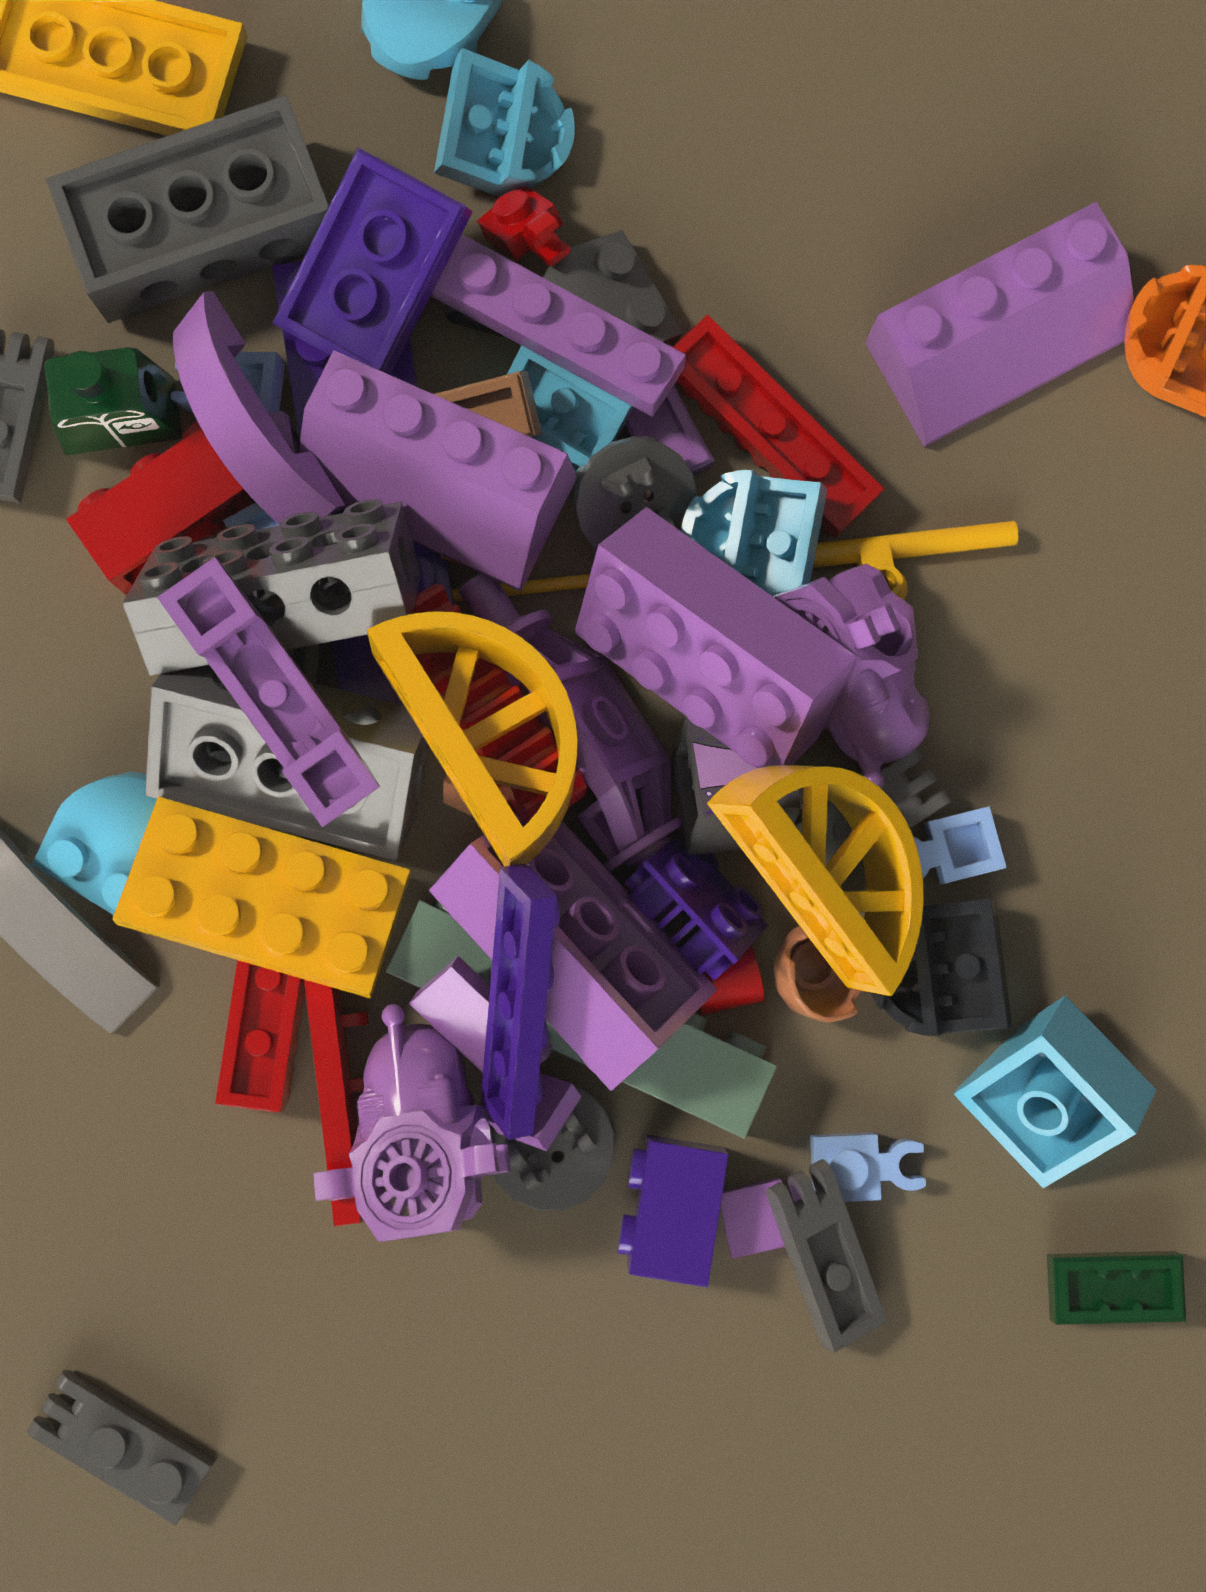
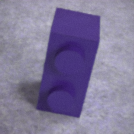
[617,1134,728,1288]

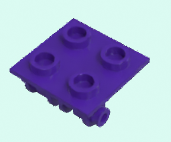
[624,833,769,980]

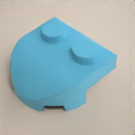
[361,0,502,80]
[434,48,575,196]
[507,346,634,473]
[681,470,828,596]
[32,772,157,915]

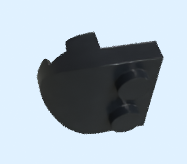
[870,898,1012,1036]

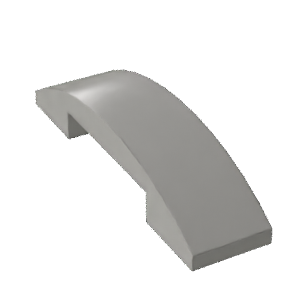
[0,829,159,1034]

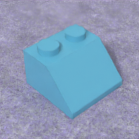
[954,995,1157,1188]

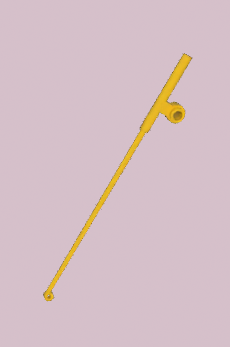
[452,521,1019,602]

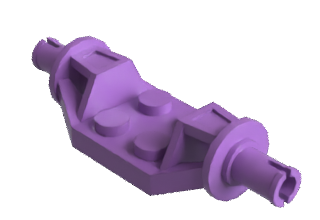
[459,574,683,915]

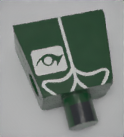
[44,347,182,455]

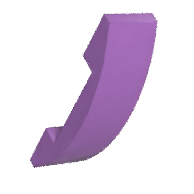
[173,291,345,525]
[157,557,380,827]

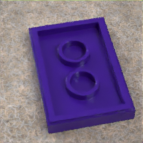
[273,148,473,375]

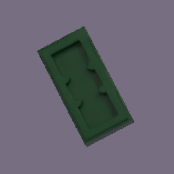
[1047,1251,1186,1325]

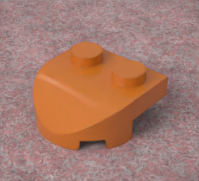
[1124,265,1206,418]

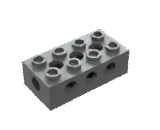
[46,95,329,323]
[122,499,422,676]
[145,665,428,861]

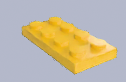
[0,0,248,136]
[112,796,411,999]

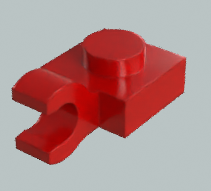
[476,186,572,267]

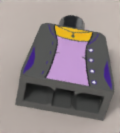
[672,716,803,855]

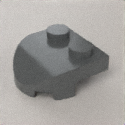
[543,230,683,347]

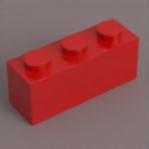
[66,421,256,595]

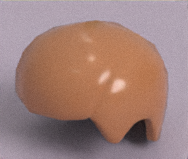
[773,926,861,1023]

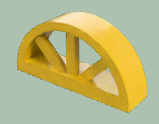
[367,611,578,867]
[707,765,923,996]

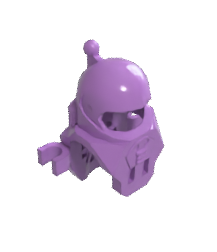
[772,563,930,789]
[313,1004,511,1242]

